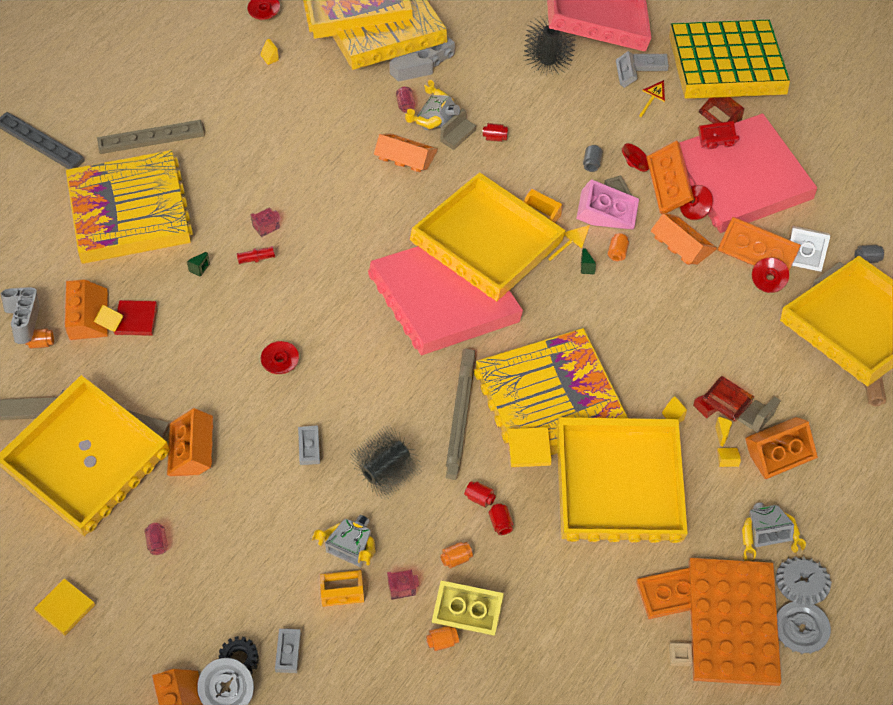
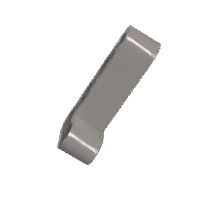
[1,287,40,344]

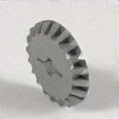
[776,556,832,605]
[777,602,831,654]
[198,658,254,705]

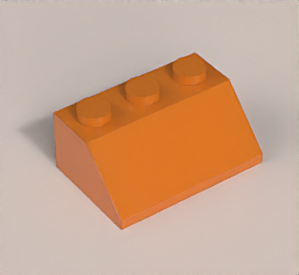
[374,133,438,172]
[651,213,717,265]
[65,279,108,340]
[167,408,213,476]
[745,417,818,479]
[152,669,203,705]

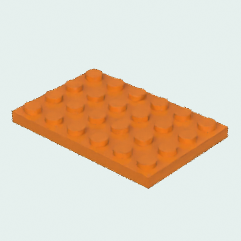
[689,558,781,686]

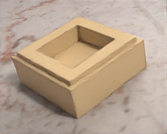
[669,643,693,666]

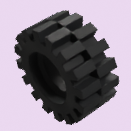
[218,636,259,675]

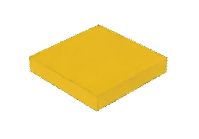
[508,427,551,467]
[34,578,95,636]

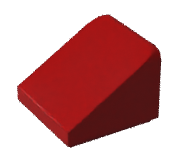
[693,394,721,419]

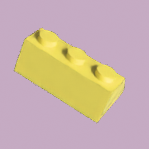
[432,581,504,636]

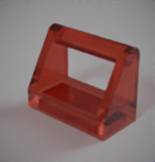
[699,97,745,124]
[702,376,754,422]

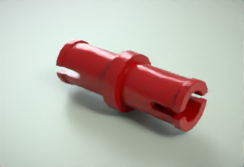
[237,246,275,265]

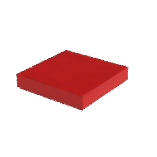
[114,300,157,336]

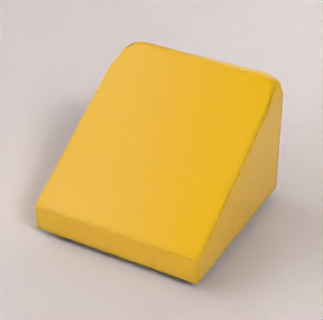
[261,39,279,65]
[94,305,123,332]
[662,396,687,423]
[715,417,732,447]
[717,448,741,467]

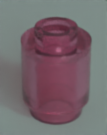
[395,87,415,113]
[144,523,168,555]

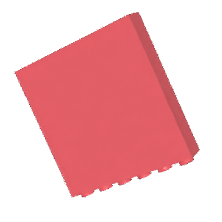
[547,0,651,51]
[680,113,817,233]
[368,246,523,356]

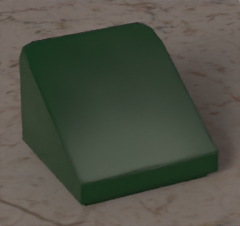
[581,248,596,275]
[187,252,210,276]

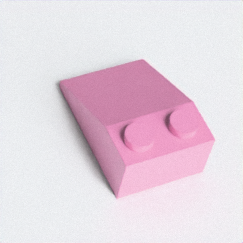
[576,179,639,230]

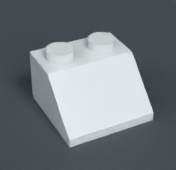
[789,226,830,272]

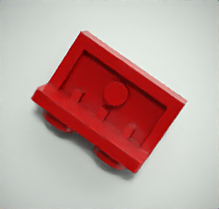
[698,121,740,149]

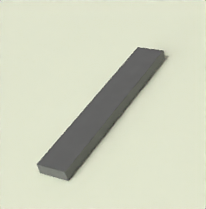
[0,112,85,169]

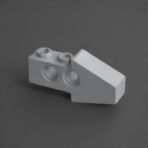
[389,36,455,82]

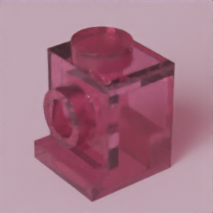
[250,207,281,237]
[387,569,419,600]

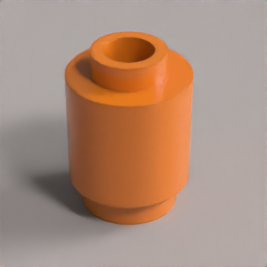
[608,233,629,261]
[25,328,54,349]
[440,542,473,569]
[426,626,459,651]

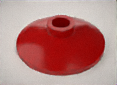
[247,0,280,20]
[622,143,649,172]
[680,185,713,220]
[752,258,790,293]
[260,341,299,375]

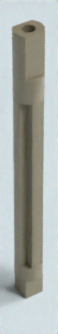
[446,348,476,480]

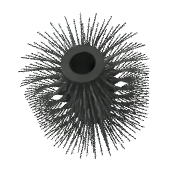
[523,15,576,76]
[350,426,422,499]

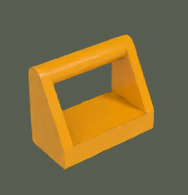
[523,189,562,223]
[320,570,364,607]

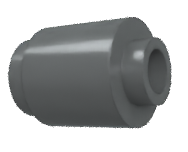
[583,145,603,172]
[854,245,884,263]

